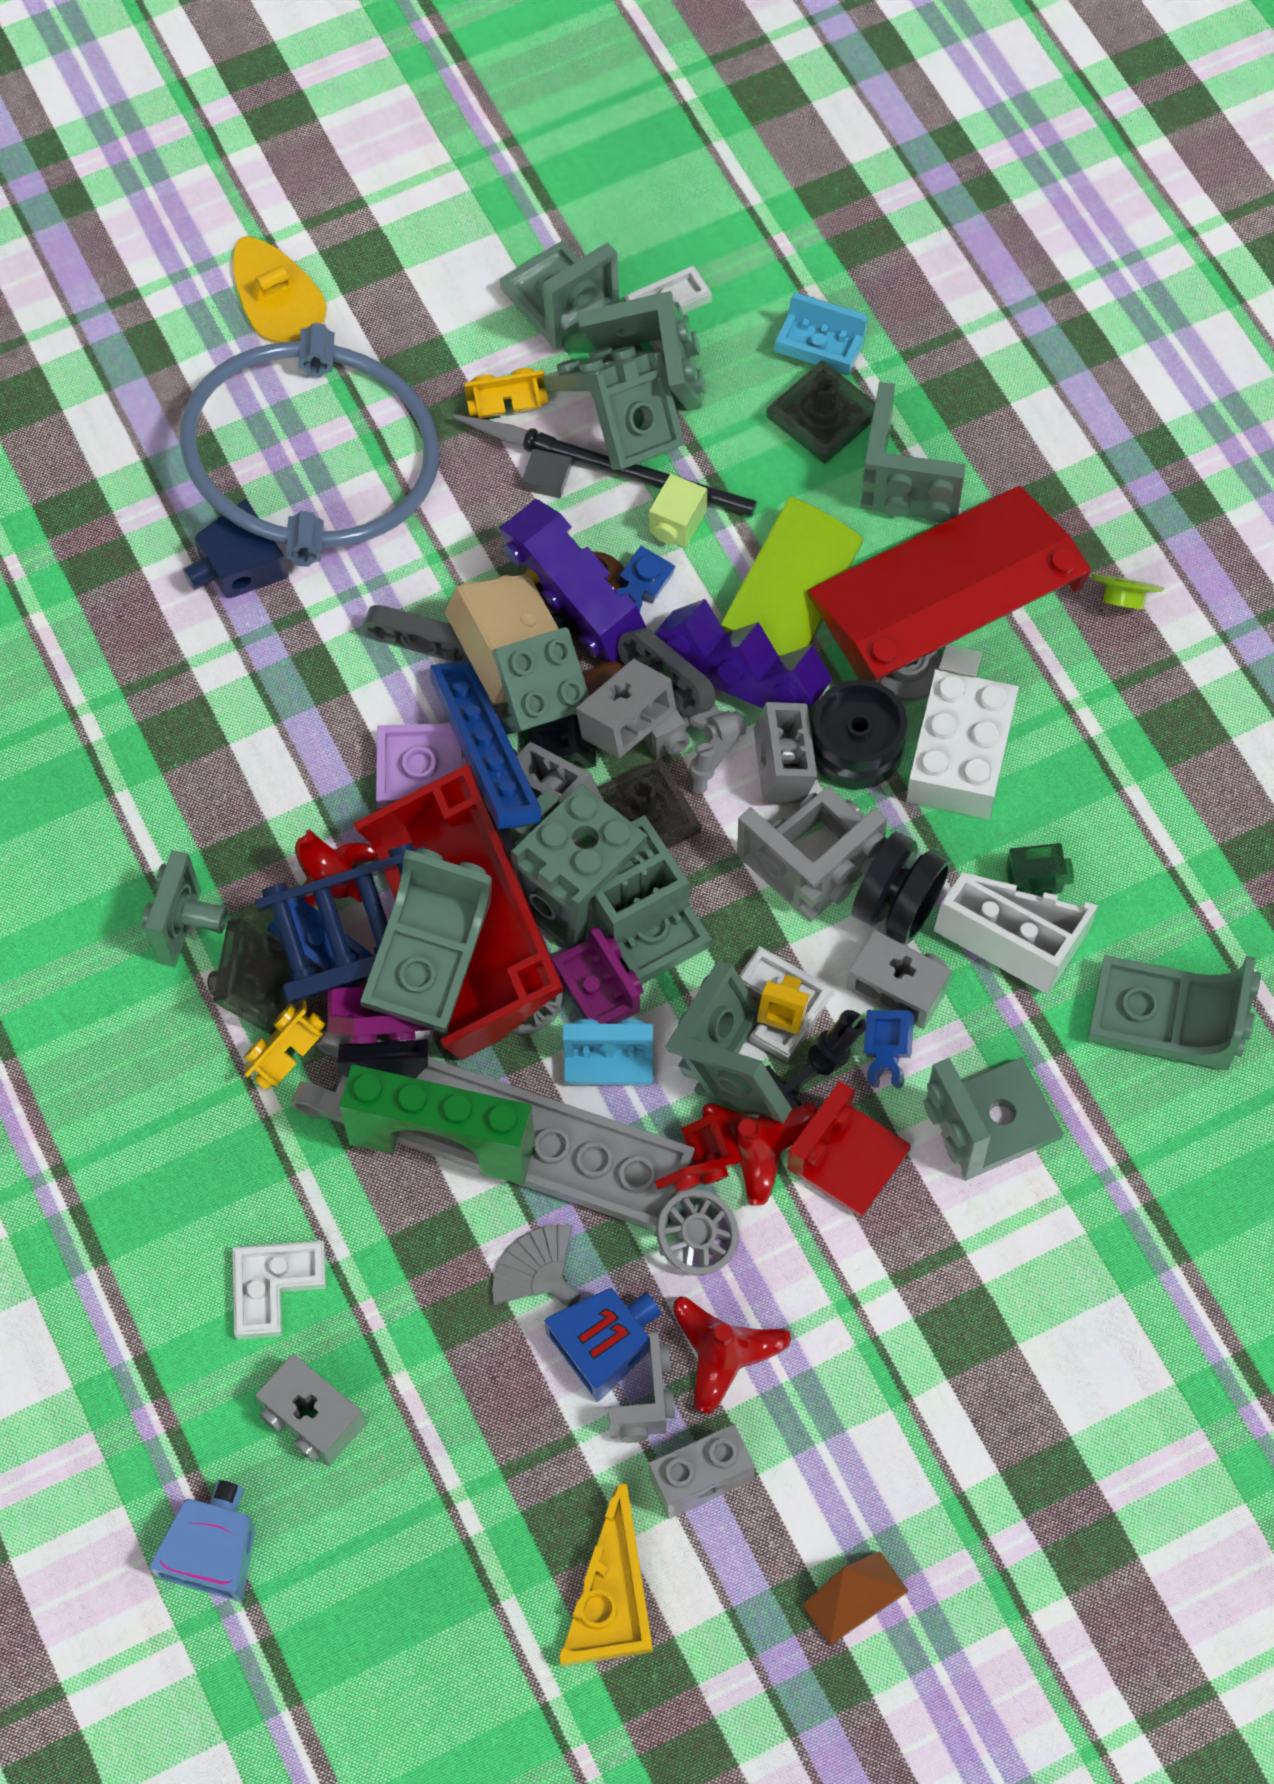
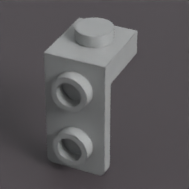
[772,786,864,844]
[608,1331,675,1443]

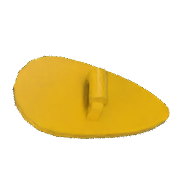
[233,236,327,343]

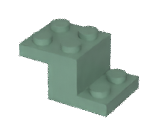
[582,815,712,985]

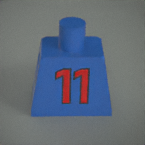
[544,1288,661,1402]

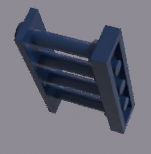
[255,843,426,1005]

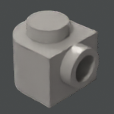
[643,709,690,760]

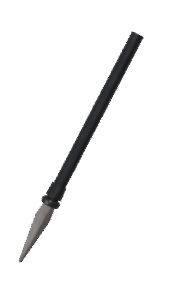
[452,414,757,516]

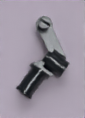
[766,1010,867,1109]

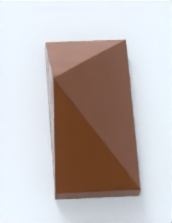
[802,1551,908,1646]

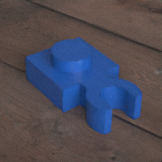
[616,545,676,611]
[864,1010,914,1088]

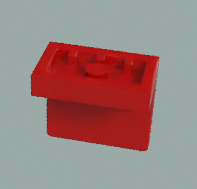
[787,1080,911,1217]

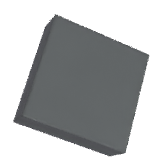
[522,449,572,498]

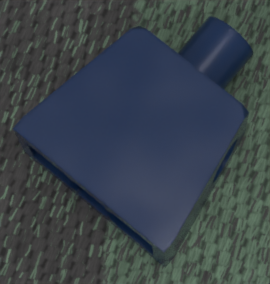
[182,499,289,598]

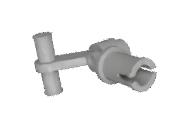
[688,703,746,794]

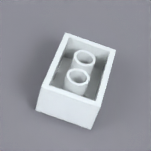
[906,669,1019,820]

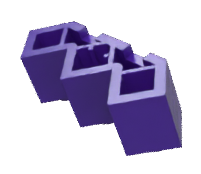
[499,498,646,662]
[654,599,833,709]

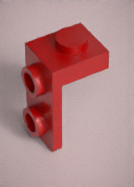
[654,1111,743,1193]

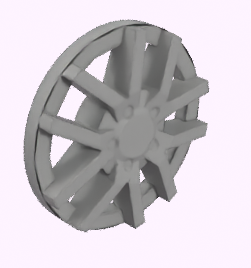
[654,1189,738,1276]

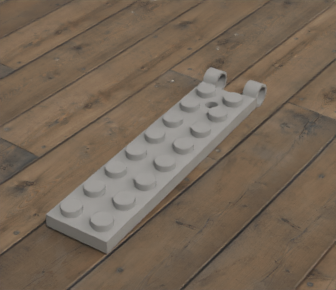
[291,1023,695,1231]

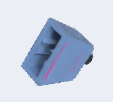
[149,1480,255,1603]

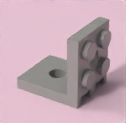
[737,807,887,923]

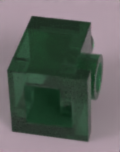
[1006,843,1074,897]

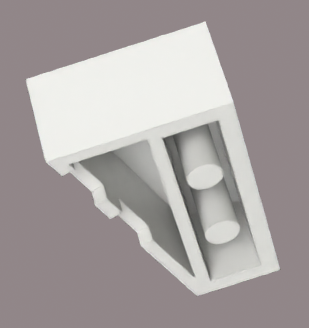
[934,873,1099,994]

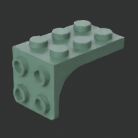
[360,849,492,1033]
[1087,955,1261,1070]

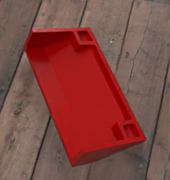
[807,485,1092,683]
[353,764,564,1060]

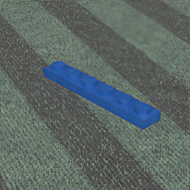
[430,660,541,829]

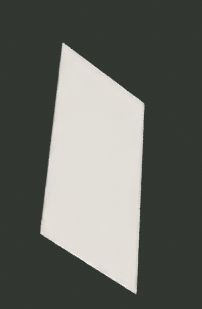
[939,645,983,677]

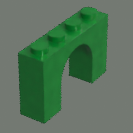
[339,1064,535,1184]

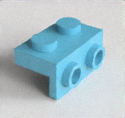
[774,292,868,376]
[563,1019,654,1085]

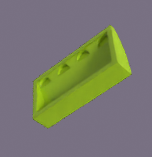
[721,496,863,656]

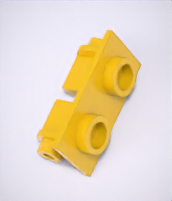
[464,368,549,419]
[244,1000,327,1090]

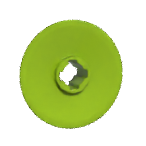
[1091,574,1165,610]

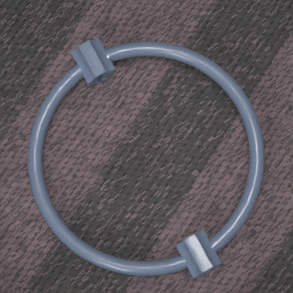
[180,323,440,567]

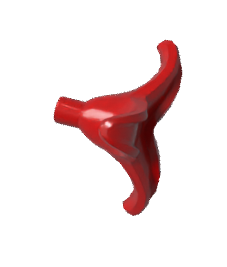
[295,829,377,908]
[702,1102,818,1206]
[673,1296,791,1414]

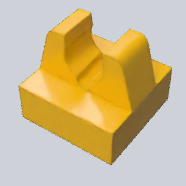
[757,974,810,1035]

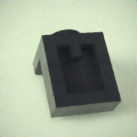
[530,714,598,768]

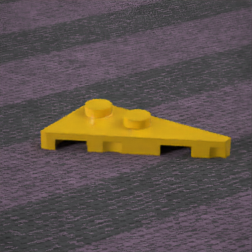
[559,1483,653,1667]

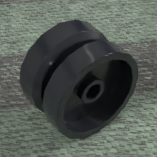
[812,679,908,790]
[851,831,952,944]

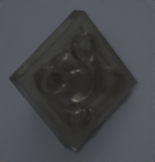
[767,360,875,464]
[597,758,701,848]
[207,918,292,1035]

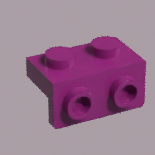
[552,925,643,1024]
[327,986,433,1044]

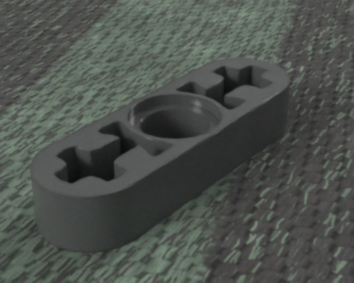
[362,605,469,662]
[618,628,715,716]

